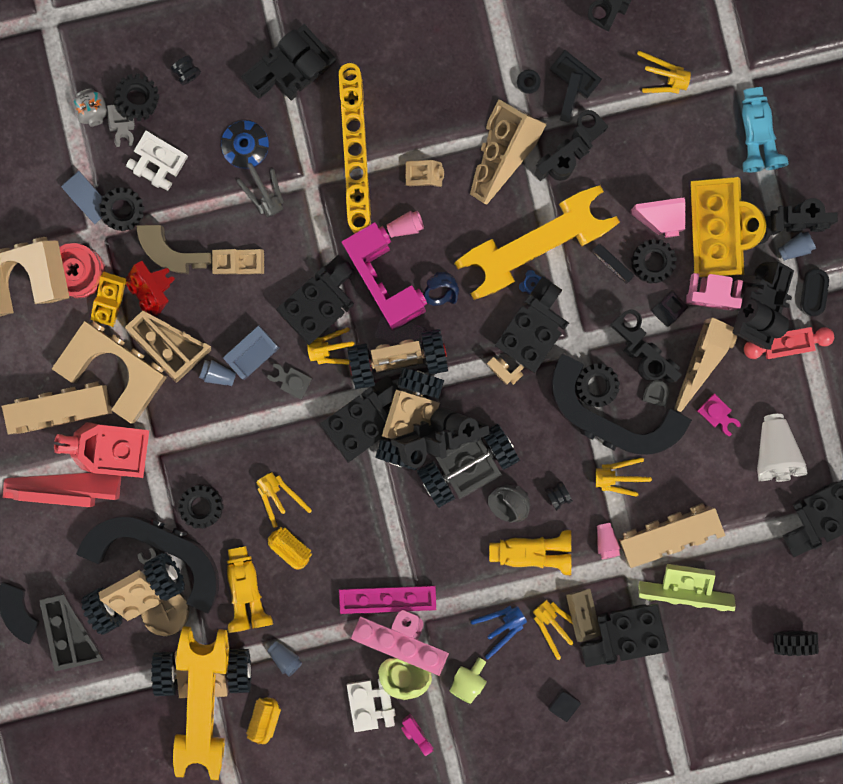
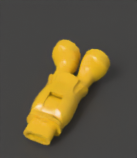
[489,530,571,576]
[226,546,273,633]

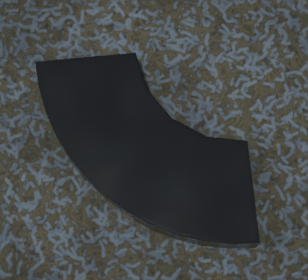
[0,582,39,644]

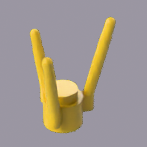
[637,51,691,94]
[308,327,354,365]
[596,457,652,497]
[256,472,312,528]
[533,600,573,660]

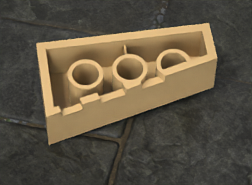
[618,503,726,568]

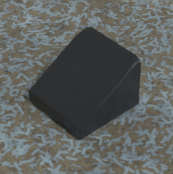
[651,290,688,327]
[548,689,581,722]

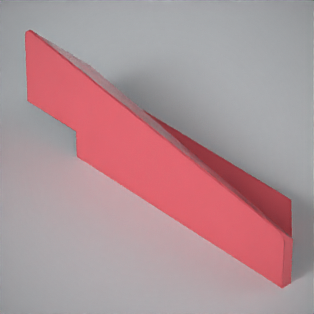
[3,473,121,507]

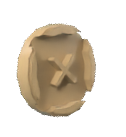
[141,593,190,636]

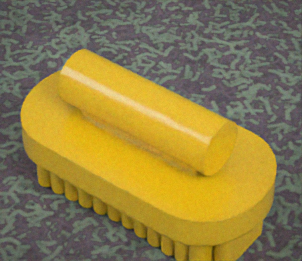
[268,527,312,569]
[246,697,281,744]

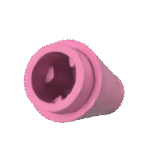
[387,211,424,238]
[597,523,621,560]

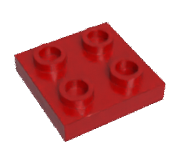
[126,261,175,317]

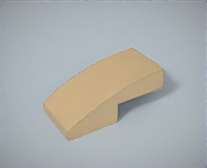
[212,249,264,274]

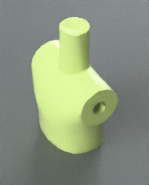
[449,657,487,704]

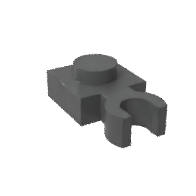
[267,364,313,400]

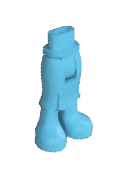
[742,87,789,173]

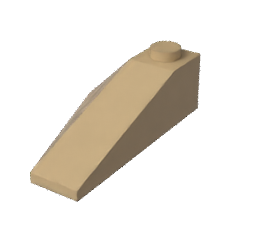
[674,318,737,412]

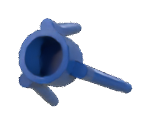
[471,606,527,659]

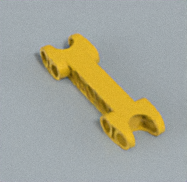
[339,63,371,233]
[454,186,620,300]
[173,626,229,780]

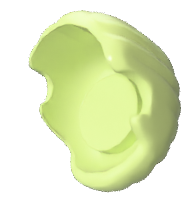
[378,658,432,700]

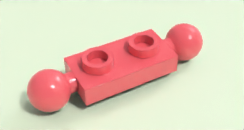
[744,327,834,359]

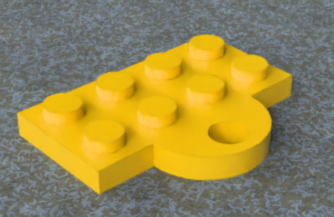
[691,177,766,278]

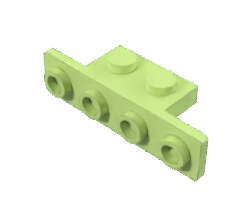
[638,564,736,611]

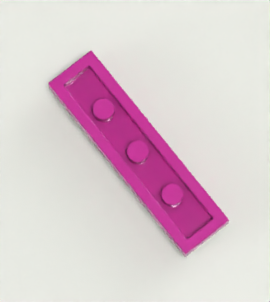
[339,585,436,614]

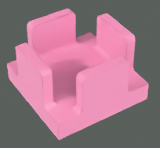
[685,273,743,311]

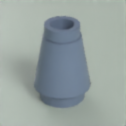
[778,231,816,261]
[199,360,236,386]
[267,641,302,677]

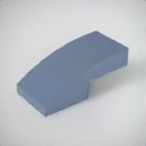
[61,170,113,224]

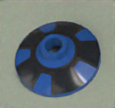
[221,121,269,169]

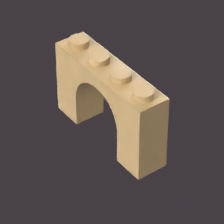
[0,237,69,317]
[52,321,167,424]

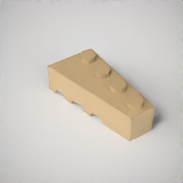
[2,382,112,434]

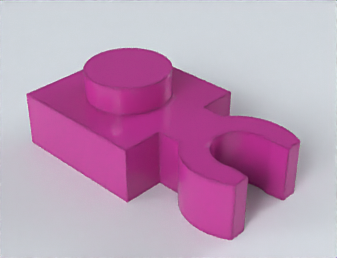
[697,394,741,436]
[401,714,433,756]

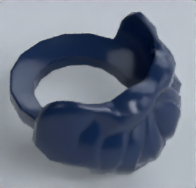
[424,271,459,306]

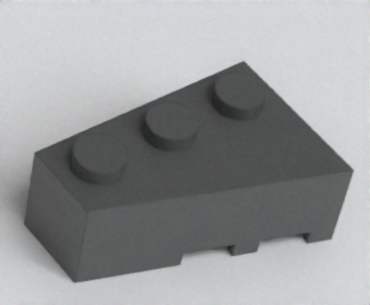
[39,593,104,672]

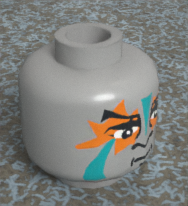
[73,89,107,127]

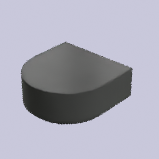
[642,380,669,407]

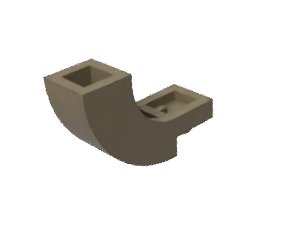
[137,225,212,274]

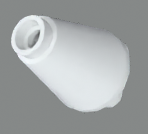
[757,414,807,482]

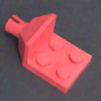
[54,422,149,478]

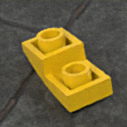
[91,272,126,327]

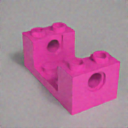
[342,222,427,331]

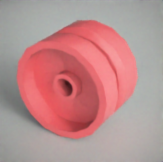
[59,243,106,298]

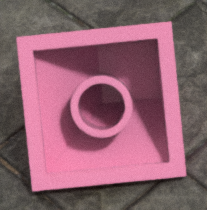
[631,198,685,238]

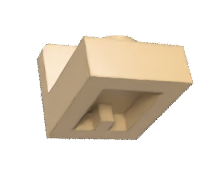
[406,160,444,187]
[486,357,524,385]

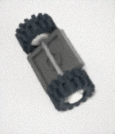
[417,423,520,508]

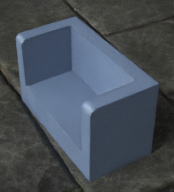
[223,326,280,380]

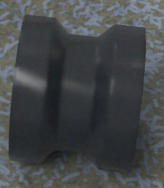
[171,55,201,85]
[545,481,573,511]

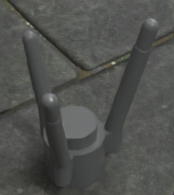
[237,163,285,218]

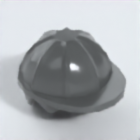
[488,484,531,523]

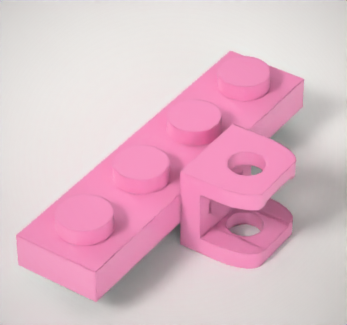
[351,610,449,676]

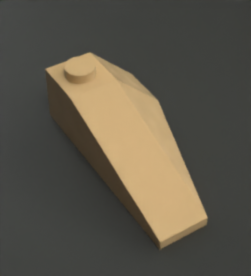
[470,99,546,204]

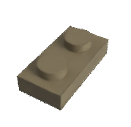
[566,589,601,642]

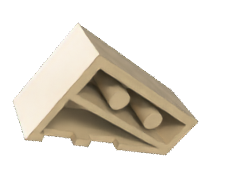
[125,311,211,383]

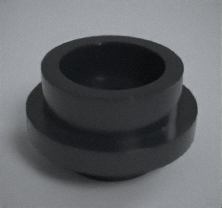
[517,69,541,94]

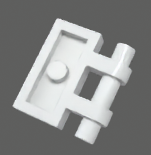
[126,131,188,191]
[347,679,396,732]

